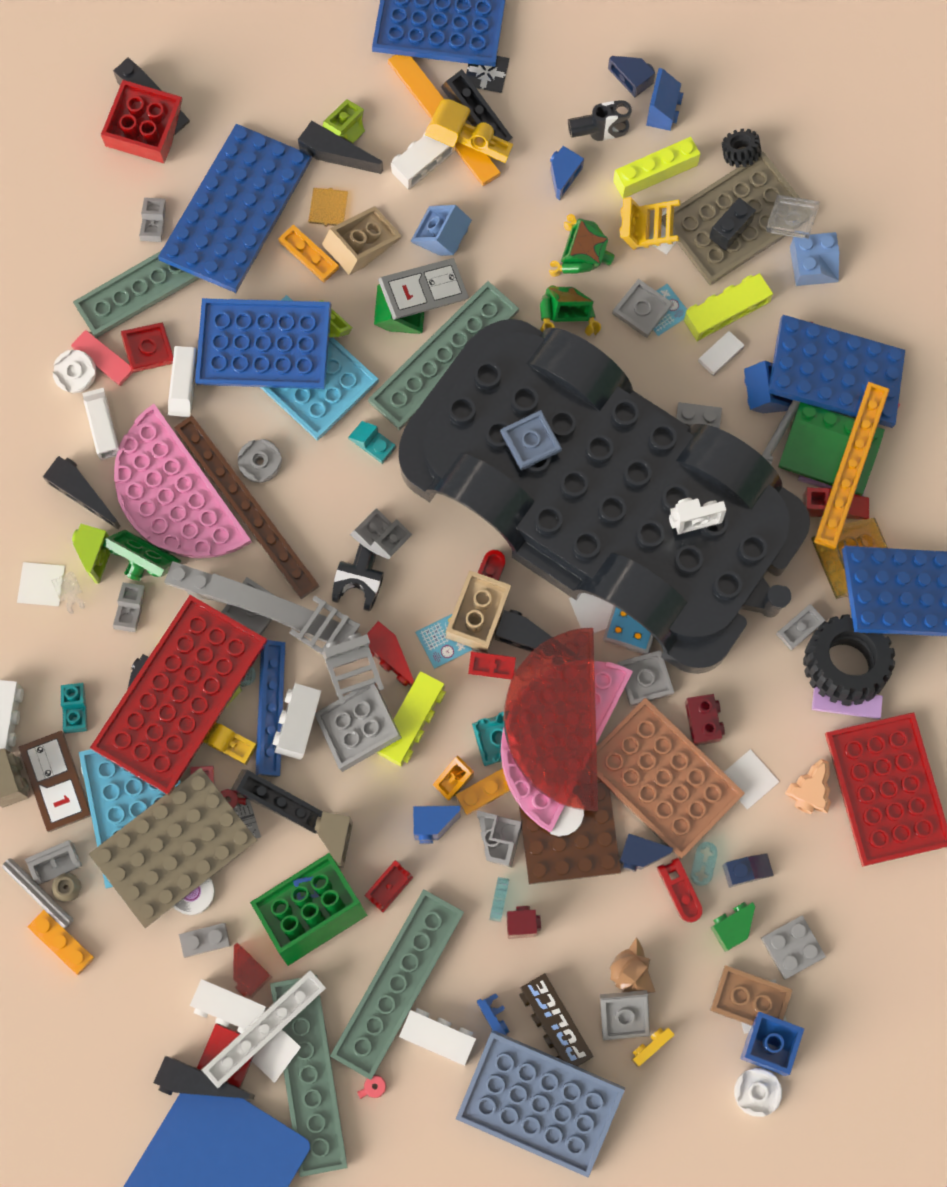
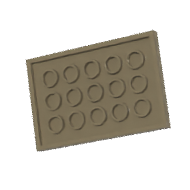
[662,152,814,285]
[89,768,258,928]

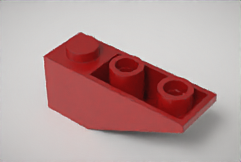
[803,487,869,520]
[367,621,414,687]

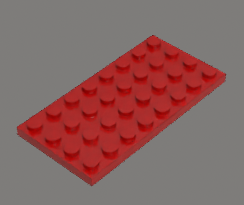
[90,595,268,795]

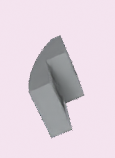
[139,198,166,242]
[113,582,145,633]

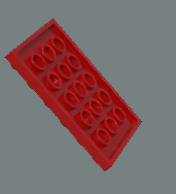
[825,712,947,867]

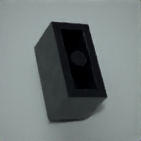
[709,197,756,251]

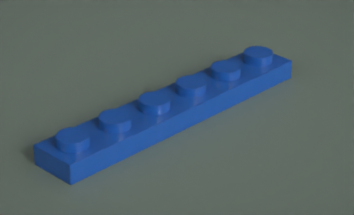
[255,640,286,777]

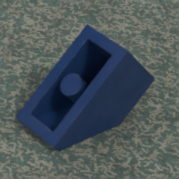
[608,56,655,98]
[620,834,673,872]
[722,853,774,888]

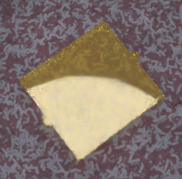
[308,188,348,227]

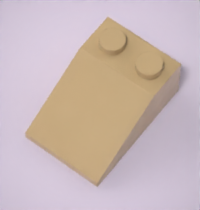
[322,206,402,275]
[446,570,512,653]

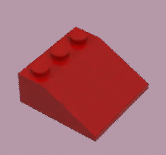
[101,80,183,164]

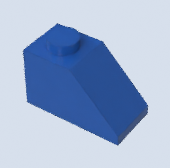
[550,146,584,200]

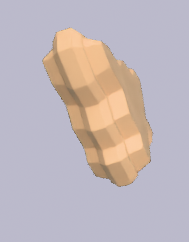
[785,759,831,814]

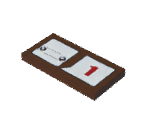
[18,730,91,833]

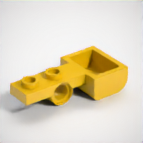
[425,99,513,163]
[203,723,257,765]

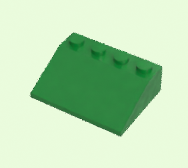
[778,402,885,496]
[250,853,368,966]

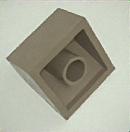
[315,811,353,868]

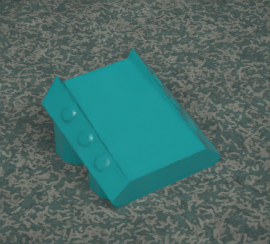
[472,711,509,766]

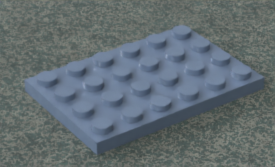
[456,1030,625,1178]

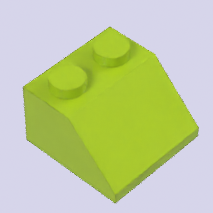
[72,524,111,584]

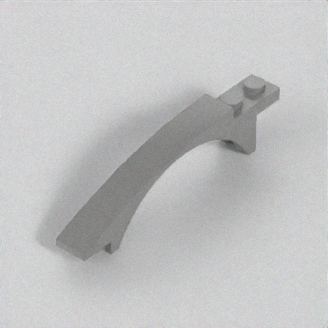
[164,561,340,642]

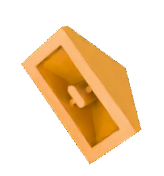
[433,756,474,801]

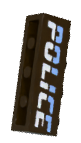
[519,973,594,1067]

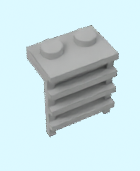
[289,596,360,654]
[322,633,384,704]

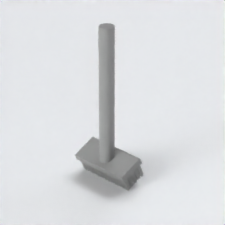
[762,400,800,464]

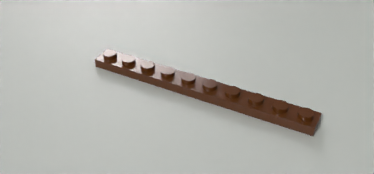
[174,415,319,599]

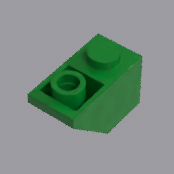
[711,902,755,952]

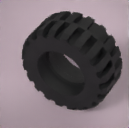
[803,614,895,706]

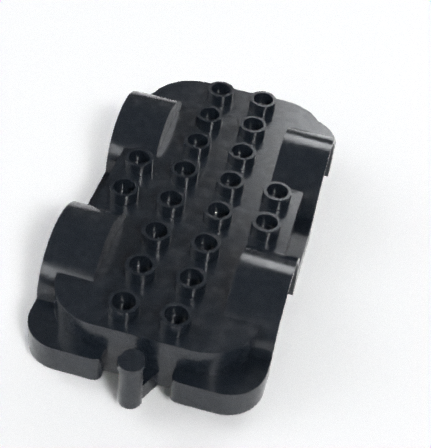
[399,319,810,674]

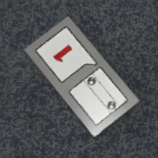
[378,258,469,320]

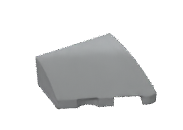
[477,811,522,868]

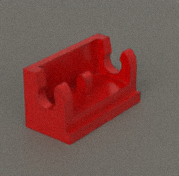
[468,651,516,680]
[364,860,413,913]

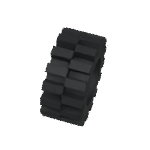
[722,128,762,168]

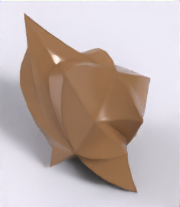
[609,937,655,993]

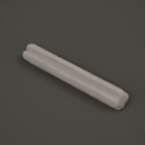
[2,858,73,929]

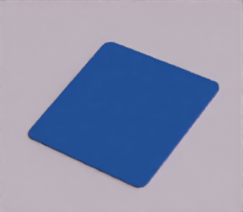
[123,1094,310,1187]

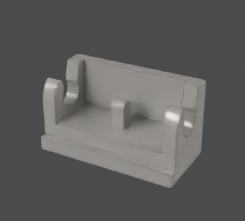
[25,840,82,885]

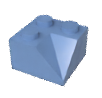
[790,232,839,286]

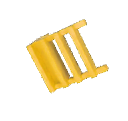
[620,197,681,250]

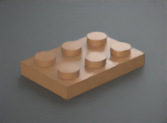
[710,965,793,1026]

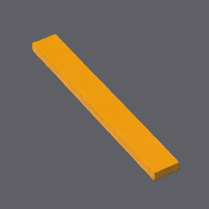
[388,55,500,186]
[814,382,890,550]

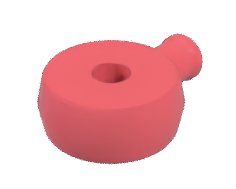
[357,1075,386,1099]

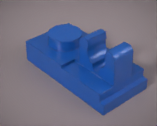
[477,994,510,1036]

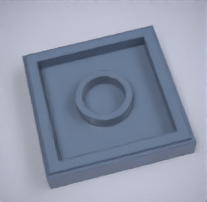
[500,410,562,470]

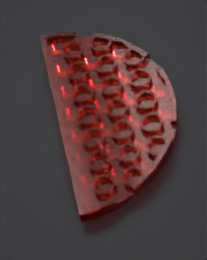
[503,628,598,812]

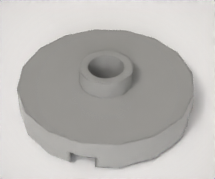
[238,439,282,483]

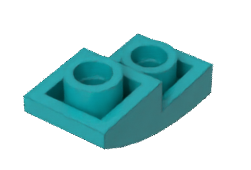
[61,683,87,734]

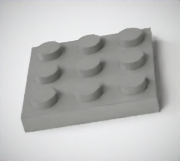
[315,683,402,772]

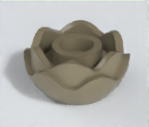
[52,873,81,902]

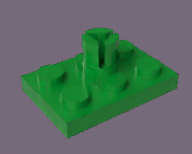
[103,530,181,581]

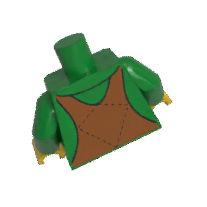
[549,214,615,277]
[540,285,601,336]

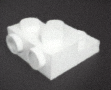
[669,498,726,534]

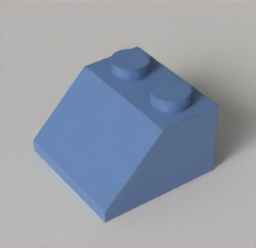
[411,205,472,256]

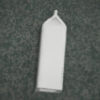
[168,346,197,417]
[82,388,120,460]

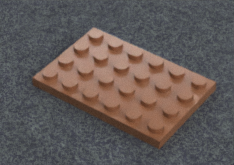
[585,698,745,859]

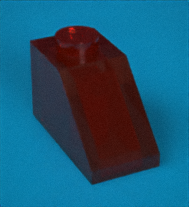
[233,943,272,998]

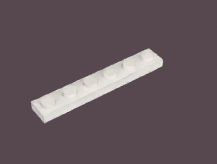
[202,970,326,1088]

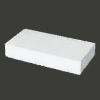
[698,331,744,376]

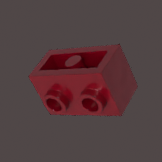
[685,694,725,746]
[506,906,541,939]

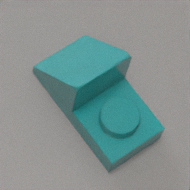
[348,421,396,464]

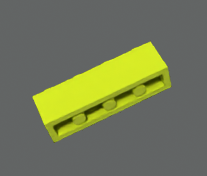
[613,136,700,198]
[684,273,773,341]
[377,671,446,767]

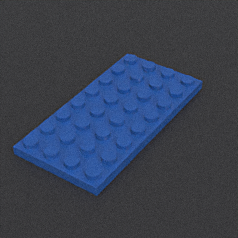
[158,124,312,293]

